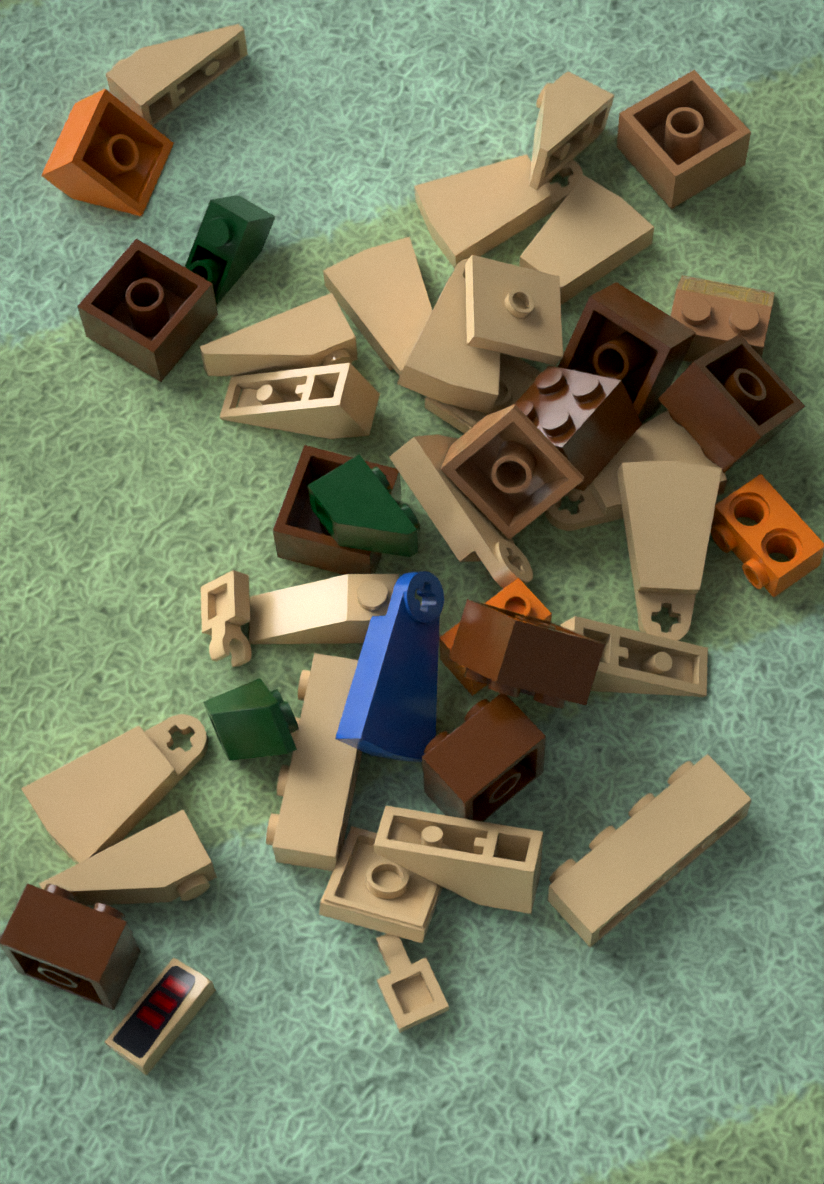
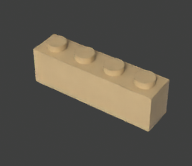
[266,653,363,871]
[548,754,752,947]

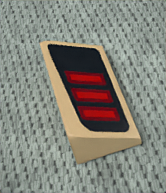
[104,958,215,1076]

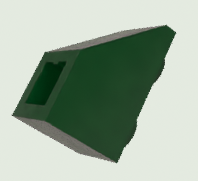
[185,195,276,305]
[308,454,421,557]
[203,678,299,761]

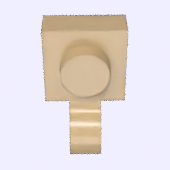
[201,570,252,667]
[376,933,449,1033]

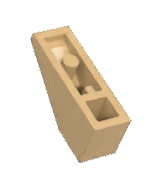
[106,24,248,126]
[529,71,614,190]
[200,293,358,376]
[219,363,380,439]
[249,574,399,644]
[560,616,708,697]
[374,806,543,914]
[39,809,217,906]

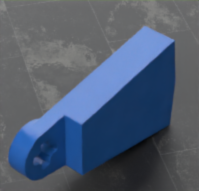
[335,571,444,762]

